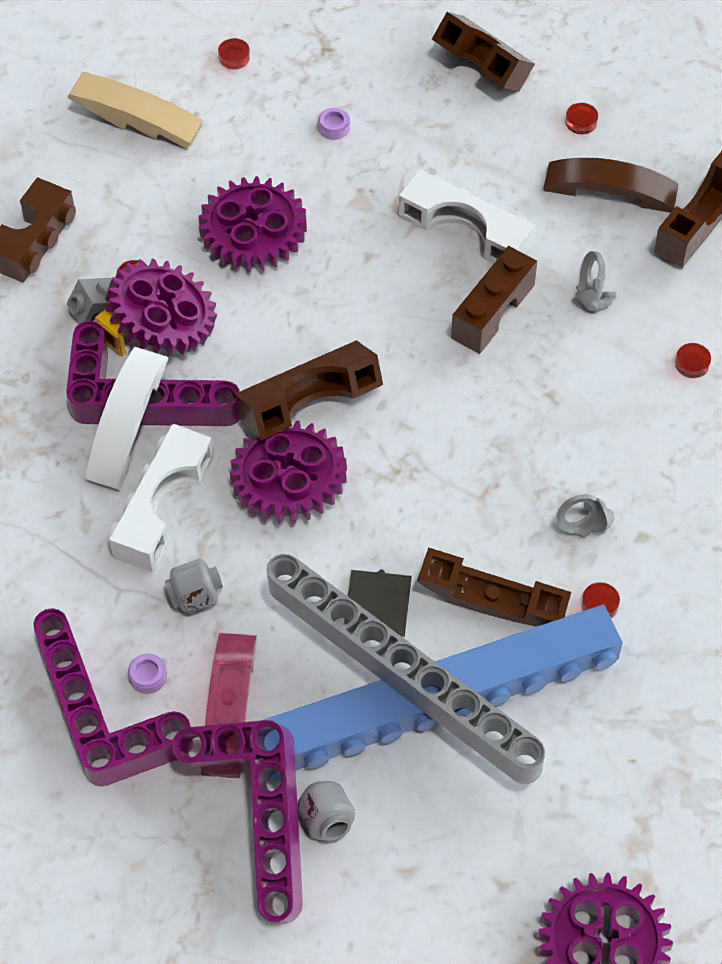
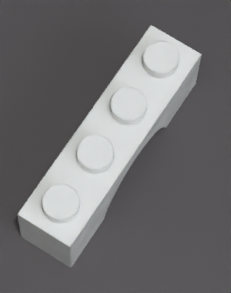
[399,169,535,263]
[108,424,215,572]

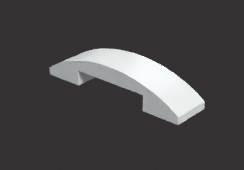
[85,347,169,491]

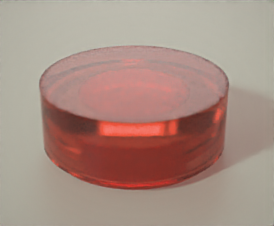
[218,38,250,69]
[565,103,598,135]
[675,343,711,378]
[581,582,620,618]

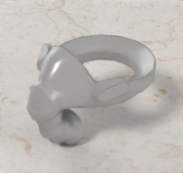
[575,251,616,313]
[556,494,615,538]

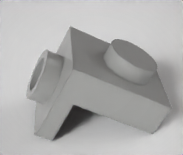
[67,278,112,324]

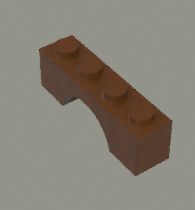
[654,151,722,268]
[234,340,383,440]

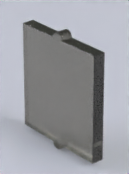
[344,569,412,637]

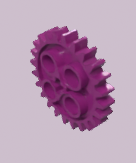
[198,176,307,272]
[105,259,217,356]
[229,420,347,524]
[537,872,673,964]

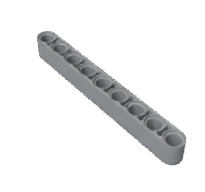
[266,554,545,784]

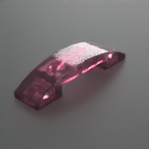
[201,633,257,779]

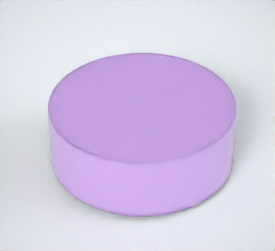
[318,108,350,140]
[128,654,167,694]

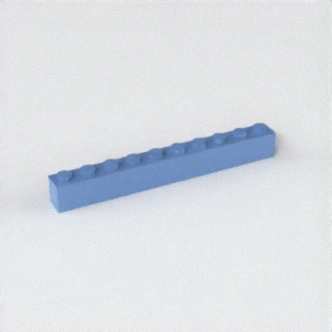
[264,604,623,782]

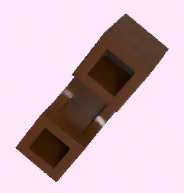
[431,11,535,91]
[0,177,76,283]
[451,245,537,354]

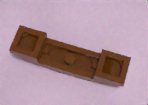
[543,158,679,213]
[417,547,572,626]

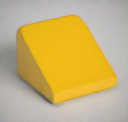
[95,309,126,357]

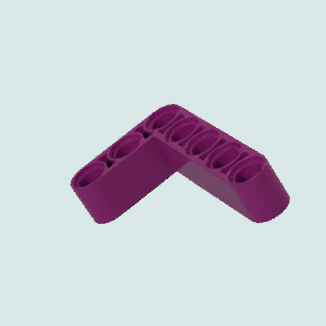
[66,320,240,427]
[33,608,193,787]
[172,720,303,923]

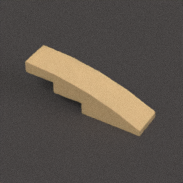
[67,72,203,150]

